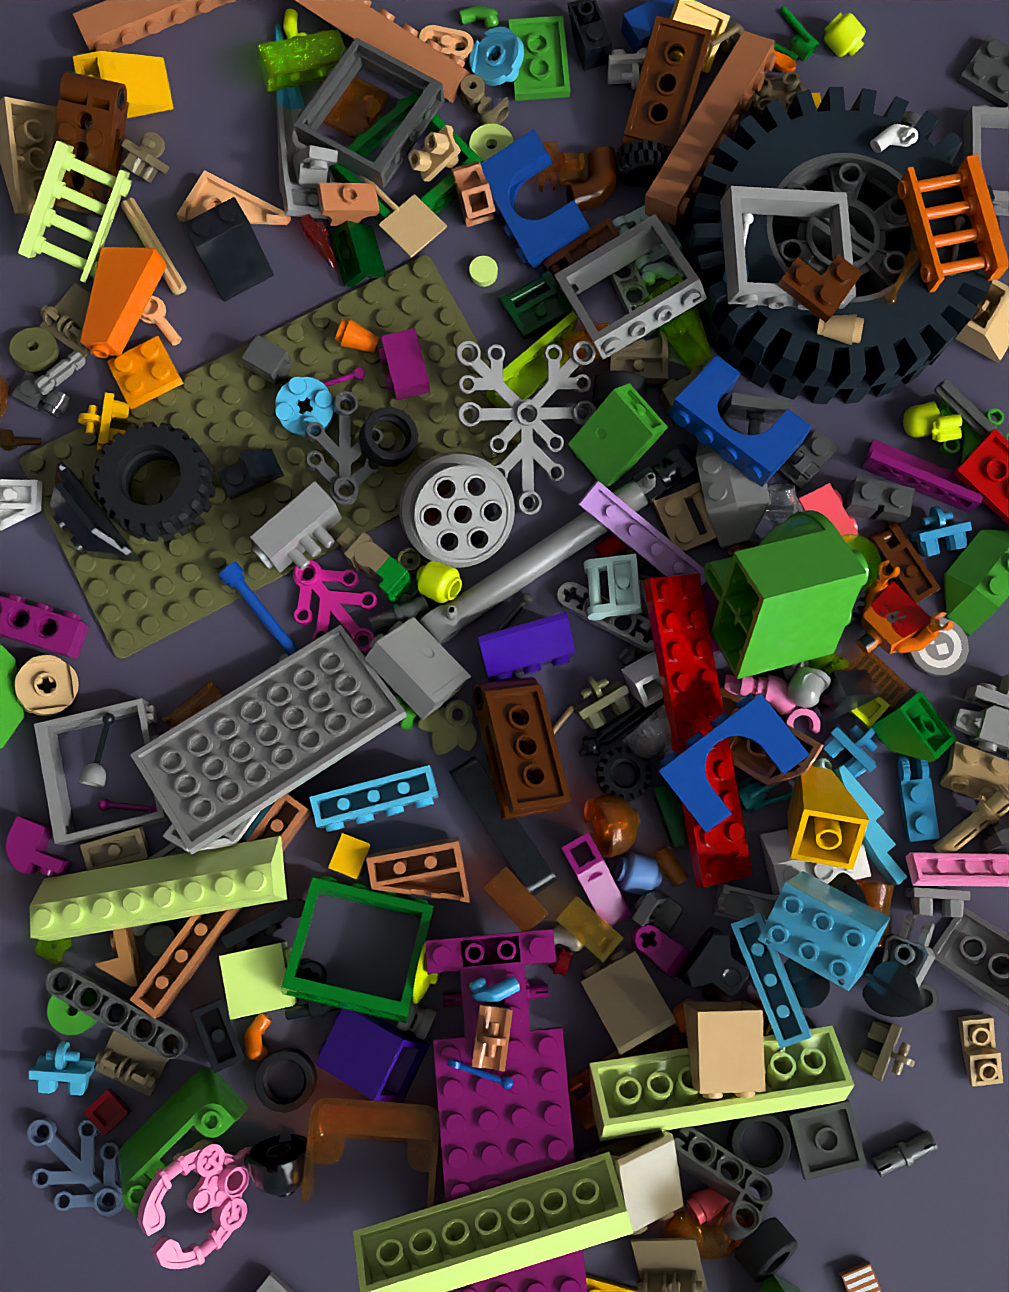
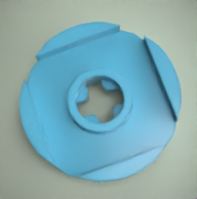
[469,27,524,86]
[275,377,335,437]

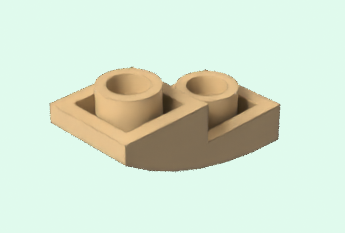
[958,1013,1003,1087]

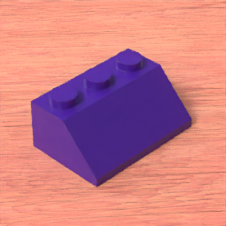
[478,612,575,681]

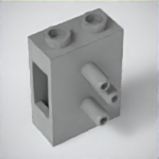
[250,481,342,572]
[365,617,471,720]

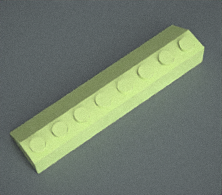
[30,836,287,941]
[589,1026,854,1141]
[353,1152,633,1292]

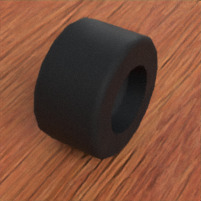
[592,370,646,408]
[735,1217,798,1283]

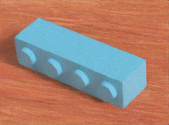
[731,913,812,1049]

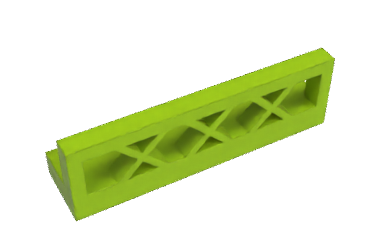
[486,311,589,408]

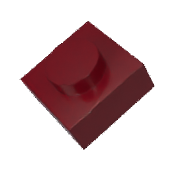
[83,1088,131,1136]

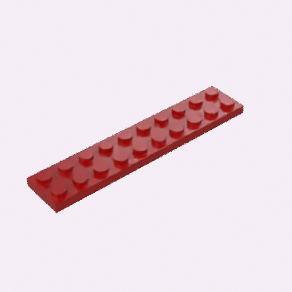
[643,574,753,887]

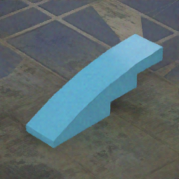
[832,765,907,885]

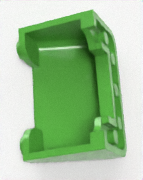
[118,1068,250,1219]

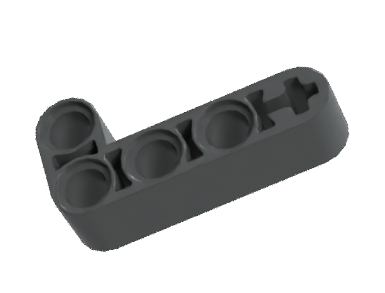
[664,1126,774,1241]

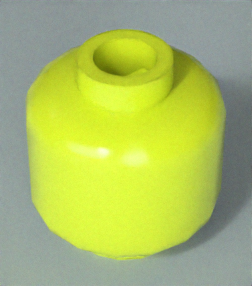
[824,12,866,57]
[416,561,462,603]

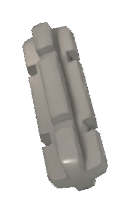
[34,351,86,395]

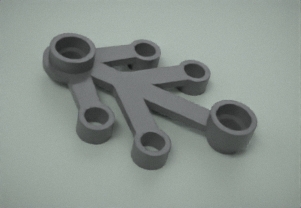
[305,391,383,506]

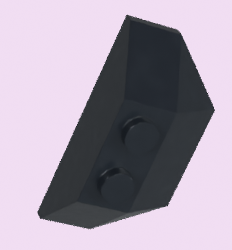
[50,461,140,562]

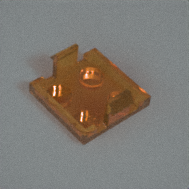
[319,77,389,139]

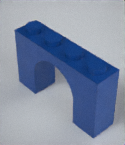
[481,129,590,270]
[668,356,812,487]
[658,693,809,833]

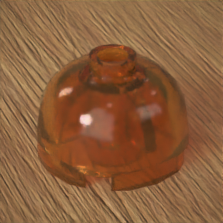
[584,795,640,858]

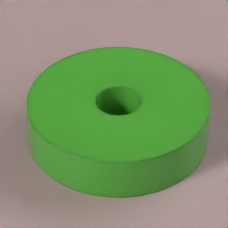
[47,984,97,1035]

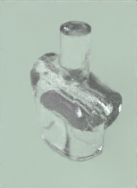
[764,484,803,523]

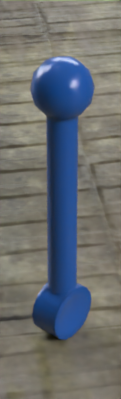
[447,1058,514,1090]

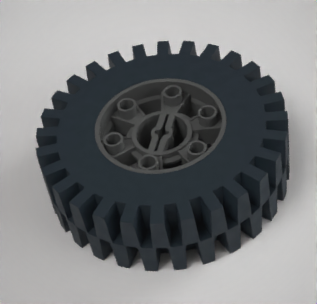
[682,86,1000,404]

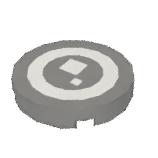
[908,617,969,677]

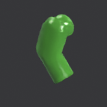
[458,5,499,29]

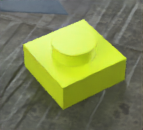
[849,697,890,728]

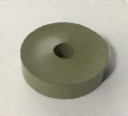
[9,327,59,372]

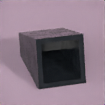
[183,197,274,302]

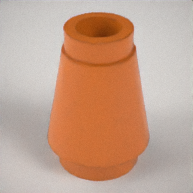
[335,319,380,354]

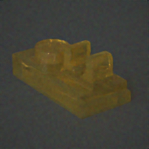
[556,896,624,962]

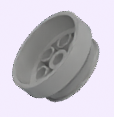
[399,452,515,568]

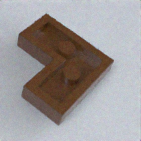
[777,254,862,323]

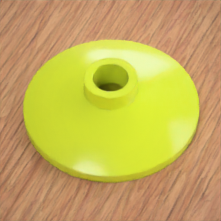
[413,942,440,1004]

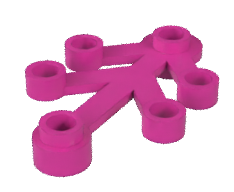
[293,560,377,653]

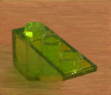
[642,274,712,370]

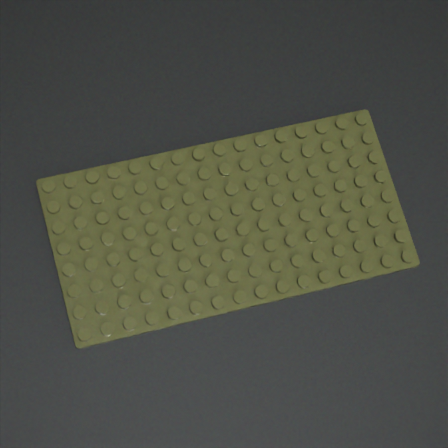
[19,255,534,659]

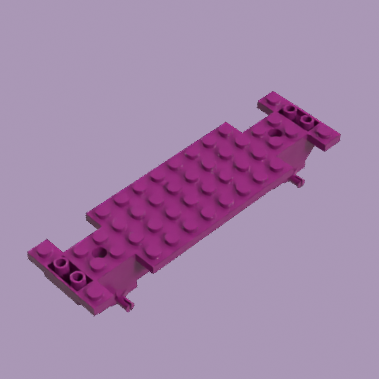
[425,929,587,1292]

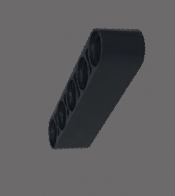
[449,755,557,897]

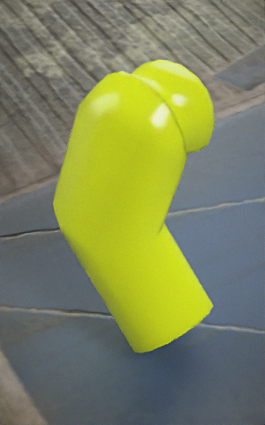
[283,9,308,50]

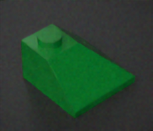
[872,691,957,762]

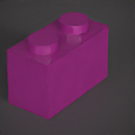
[378,328,430,400]

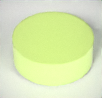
[469,256,498,287]

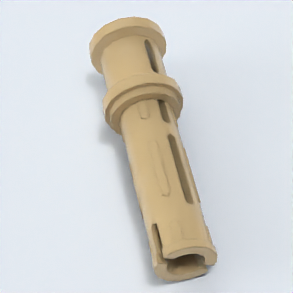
[933,784,1009,853]

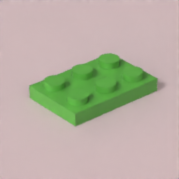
[508,16,570,101]

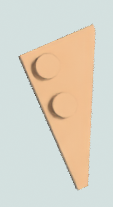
[176,170,291,225]

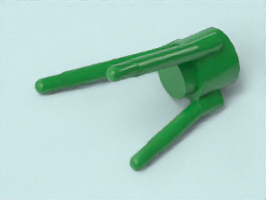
[750,6,819,62]

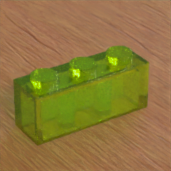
[257,29,346,92]

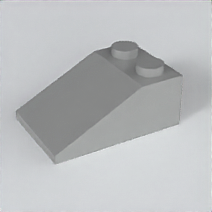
[932,907,1009,1015]

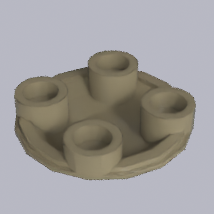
[751,72,806,116]

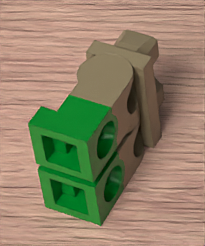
[337,527,413,604]

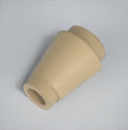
[817,314,864,345]

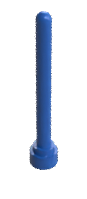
[218,561,299,656]

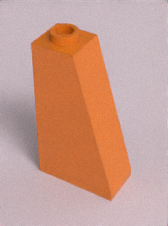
[80,247,167,358]

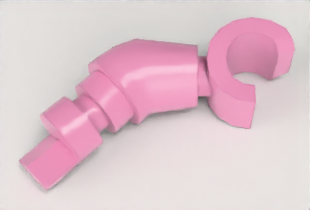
[724,674,820,734]

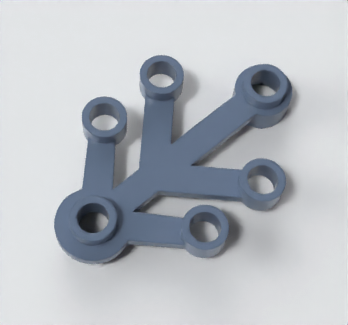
[27,1117,125,1217]

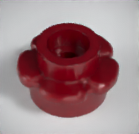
[549,946,574,976]

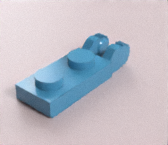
[897,756,940,842]

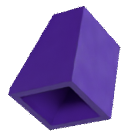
[315,1009,430,1103]

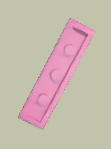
[905,852,1009,887]

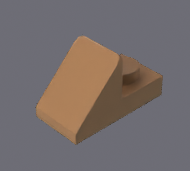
[95,927,145,987]

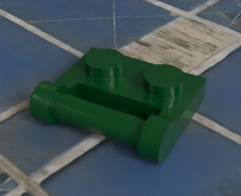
[497,270,573,340]

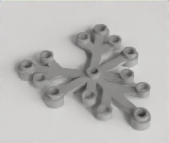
[455,341,596,515]

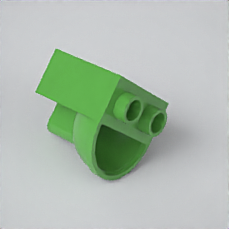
[704,510,869,679]

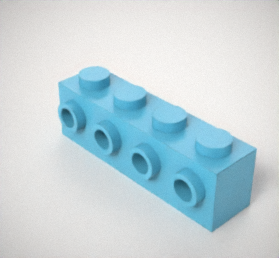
[309,765,439,832]

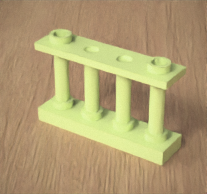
[18,141,132,283]

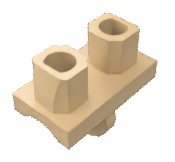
[408,125,461,182]

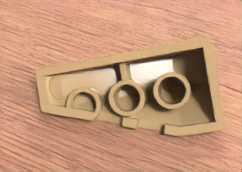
[0,97,57,216]

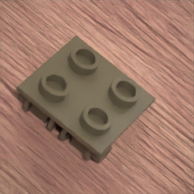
[39,283,91,358]
[94,1011,179,1097]
[631,1237,707,1292]

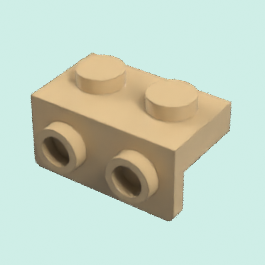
[940,741,1009,801]

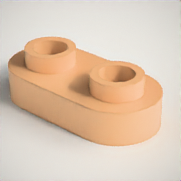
[419,25,474,62]

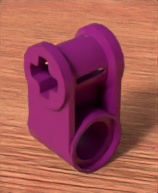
[630,925,691,979]

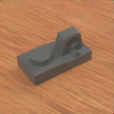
[777,429,839,492]
[979,821,1009,853]

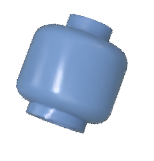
[614,852,662,896]

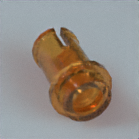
[652,846,689,887]

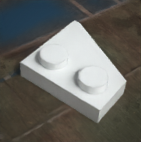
[0,479,42,531]

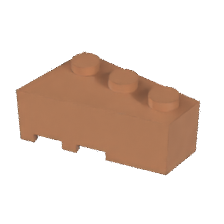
[366,836,470,903]

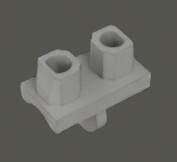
[905,886,970,918]

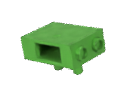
[568,383,668,487]

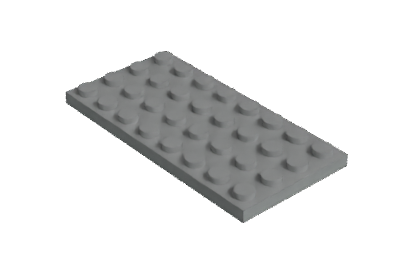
[130,625,407,855]

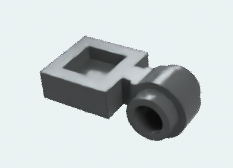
[11,371,70,418]

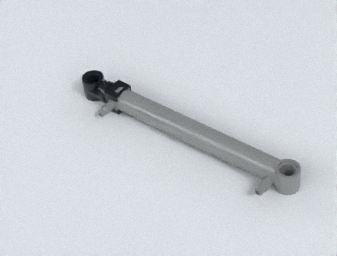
[420,443,699,645]

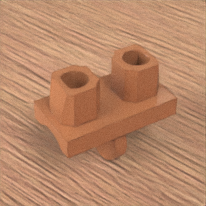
[472,1004,513,1072]

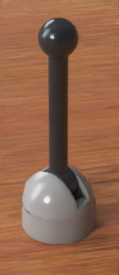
[79,713,115,787]

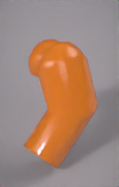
[244,1013,272,1062]

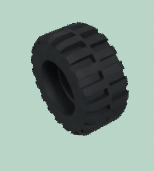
[93,421,216,542]

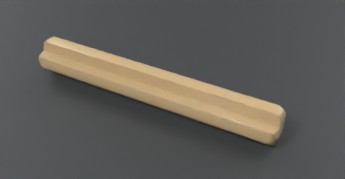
[121,197,187,295]

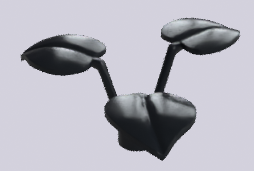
[784,872,925,1017]

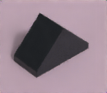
[816,669,881,723]

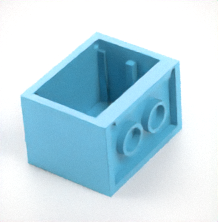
[758,871,890,991]

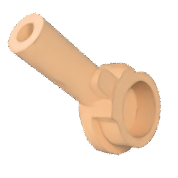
[140,296,182,345]

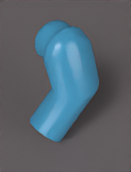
[469,976,520,1002]

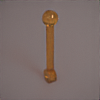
[885,250,920,305]

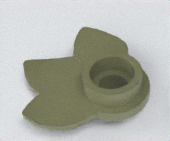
[418,700,477,756]

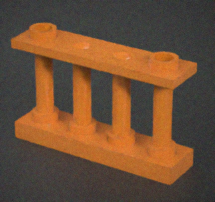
[898,154,1009,293]

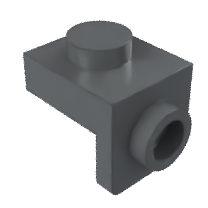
[632,890,684,933]

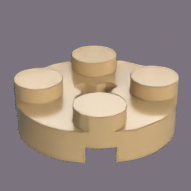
[14,655,79,716]

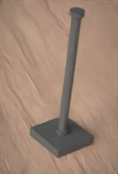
[722,393,792,557]

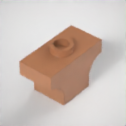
[451,161,495,227]
[317,183,380,226]

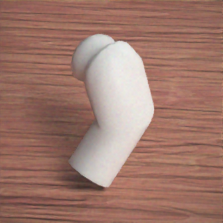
[870,124,918,153]

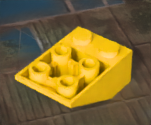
[73,51,174,125]

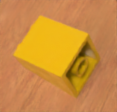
[787,766,869,870]

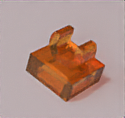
[558,153,588,185]

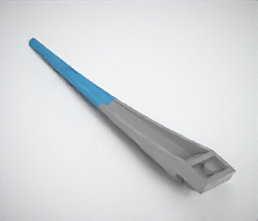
[274,23,336,219]

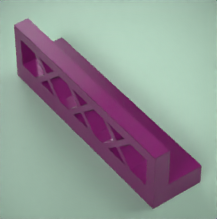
[861,439,984,513]

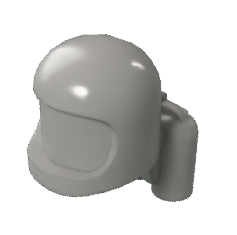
[783,661,831,708]

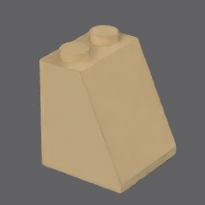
[683,1001,765,1099]

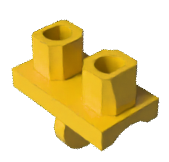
[78,392,130,452]

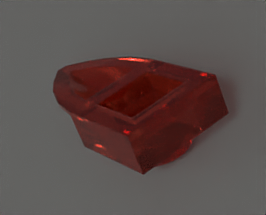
[300,214,337,270]

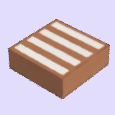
[839,1261,882,1292]

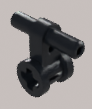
[285,961,342,1020]

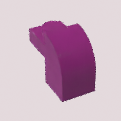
[6,816,72,877]

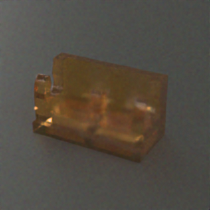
[162,680,225,729]
[484,867,548,931]

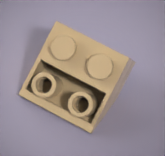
[955,280,1009,363]

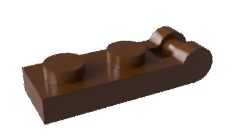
[543,217,620,288]
[868,522,941,603]

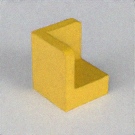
[328,833,370,879]

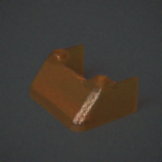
[301,1098,440,1208]

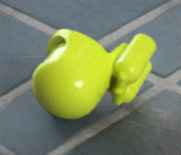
[903,401,962,442]

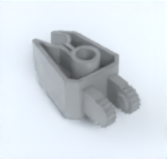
[882,913,935,987]

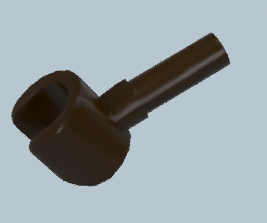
[0,430,41,451]

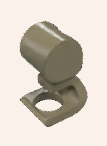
[460,74,509,125]

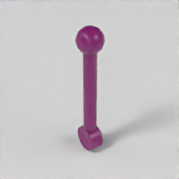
[322,367,365,387]
[98,798,157,813]

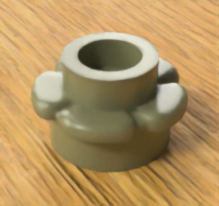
[395,547,425,575]

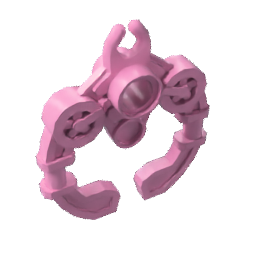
[137,1139,253,1269]

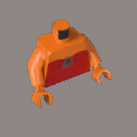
[856,561,954,654]

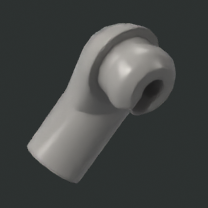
[553,925,585,951]

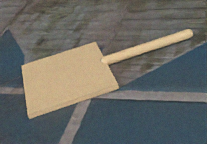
[360,176,447,258]

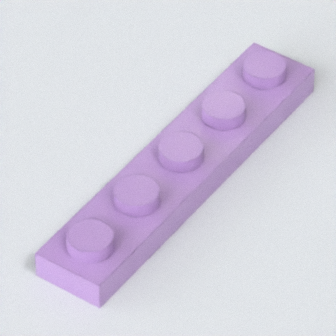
[578,481,706,586]

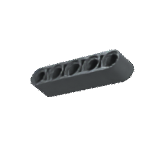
[45,967,190,1059]

